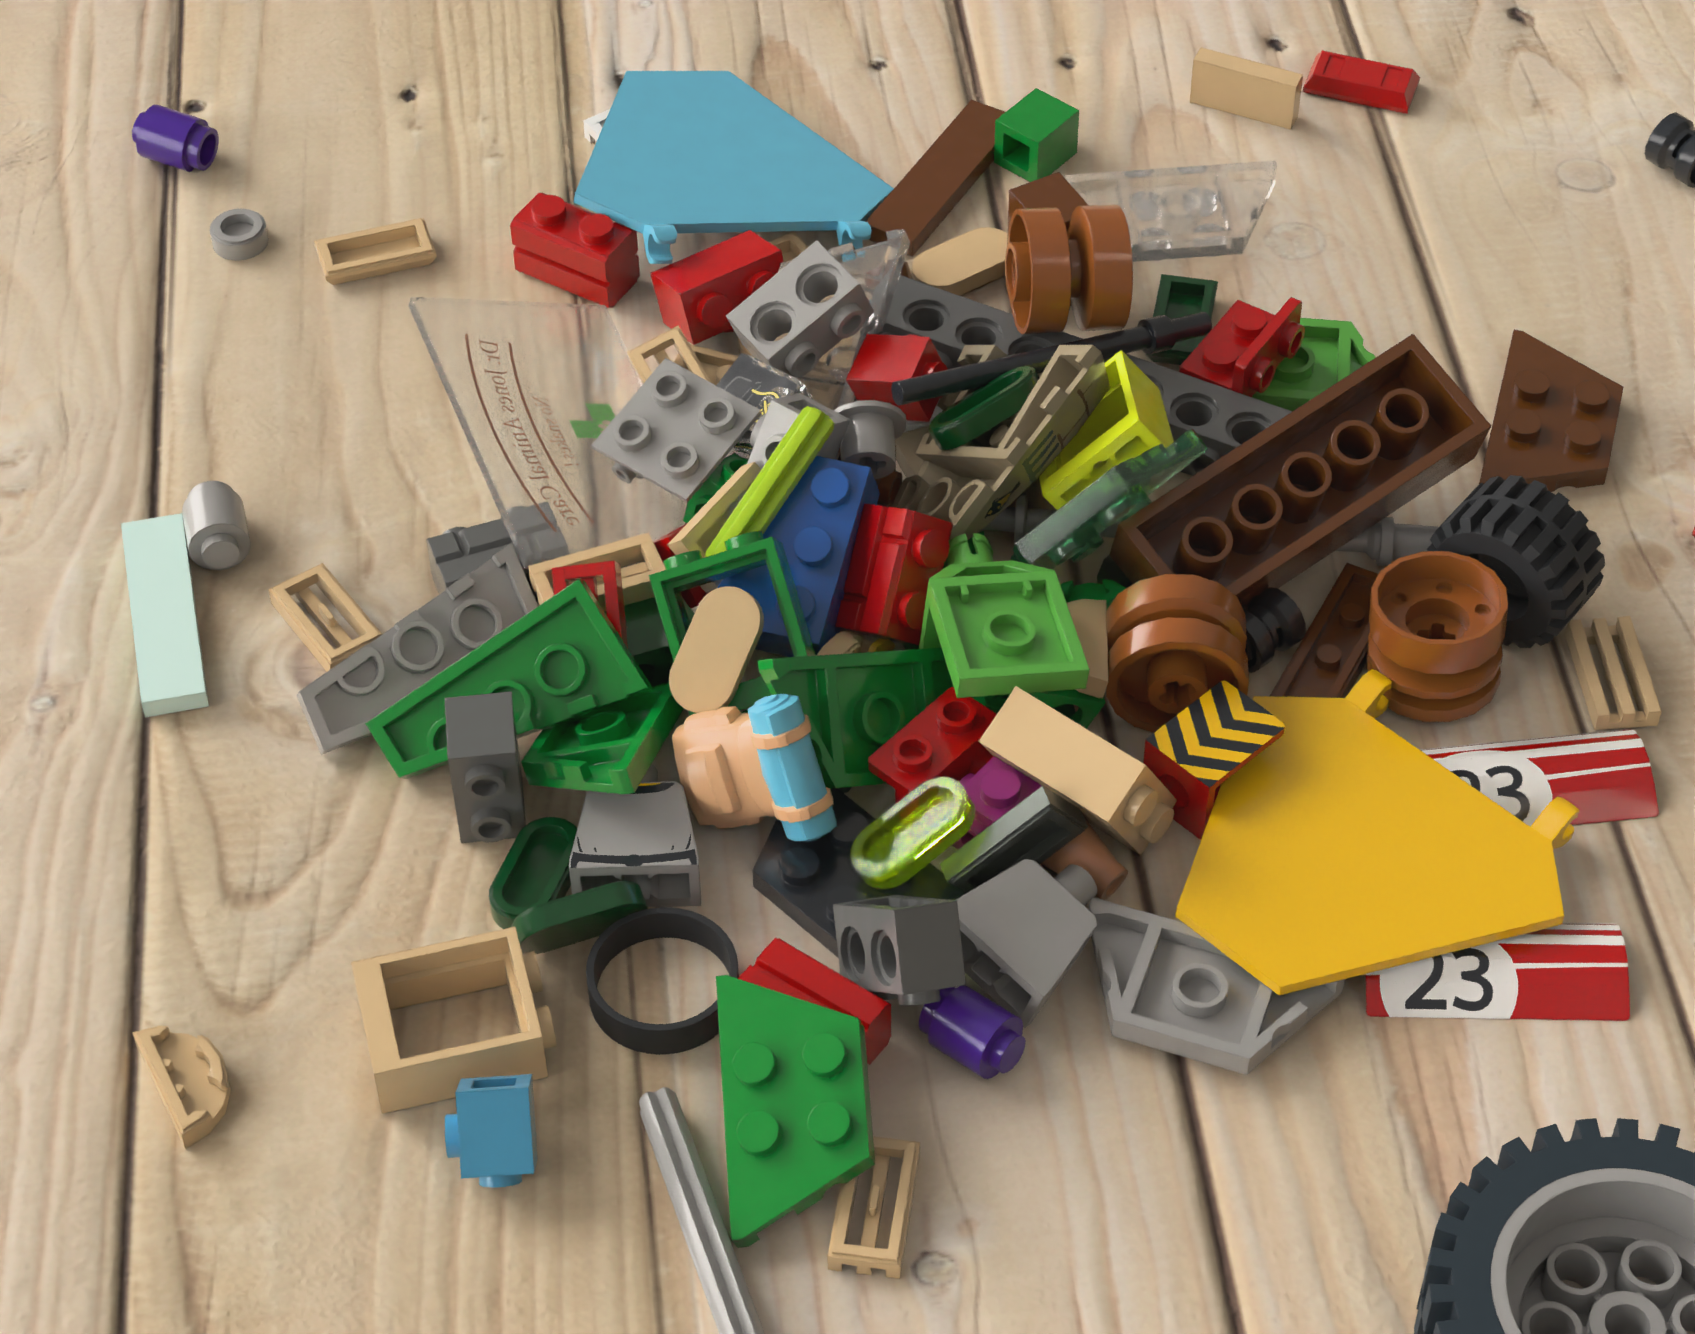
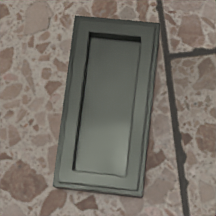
[939,786,1088,893]

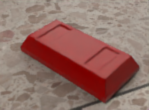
[1303,50,1420,114]

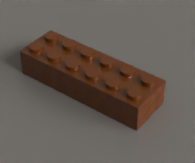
[1109,334,1491,610]

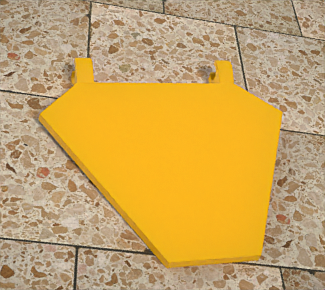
[1175,669,1579,996]

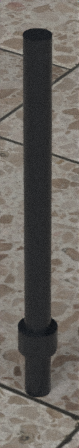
[891,312,1212,406]

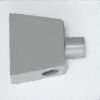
[956,859,1098,1028]

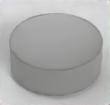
[210,209,269,261]

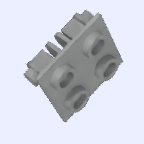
[591,358,761,503]

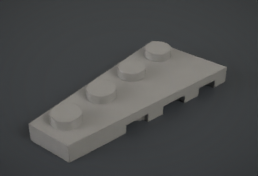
[297,543,538,755]

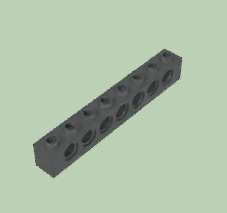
[861,273,1292,476]

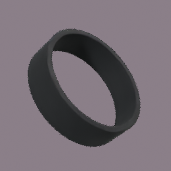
[586,907,739,1055]

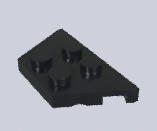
[752,788,967,957]

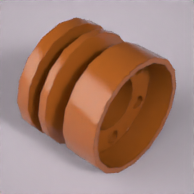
[1366,551,1508,722]

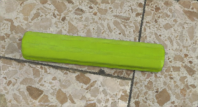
[705,406,835,557]

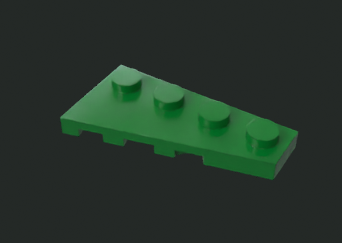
[365,579,654,779]

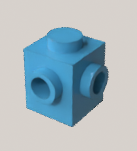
[445,1074,538,1188]

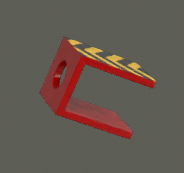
[1143,681,1285,840]

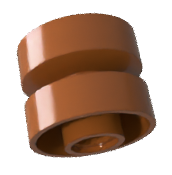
[1005,204,1133,334]

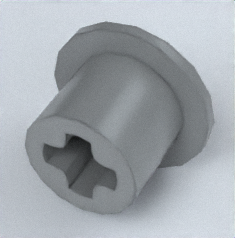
[833,400,906,479]

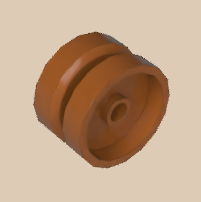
[1106,574,1249,733]

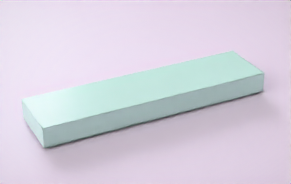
[121,513,209,718]

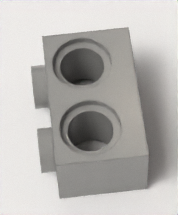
[726,240,874,381]

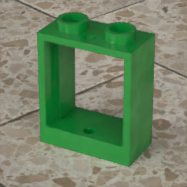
[649,531,816,716]

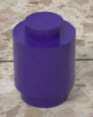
[132,104,219,172]
[918,985,1026,1079]

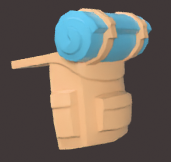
[672,694,837,841]

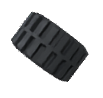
[1427,475,1605,648]

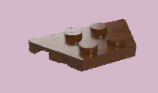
[1479,329,1624,492]

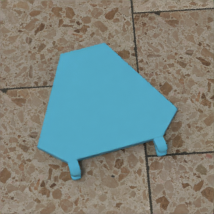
[574,71,894,264]

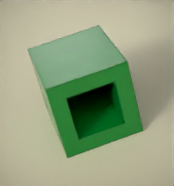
[994,88,1079,182]

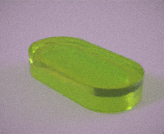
[851,777,975,889]

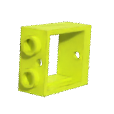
[1039,350,1179,535]

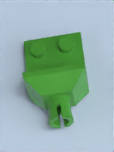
[919,533,1090,698]

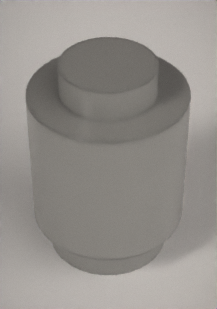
[182,481,251,570]

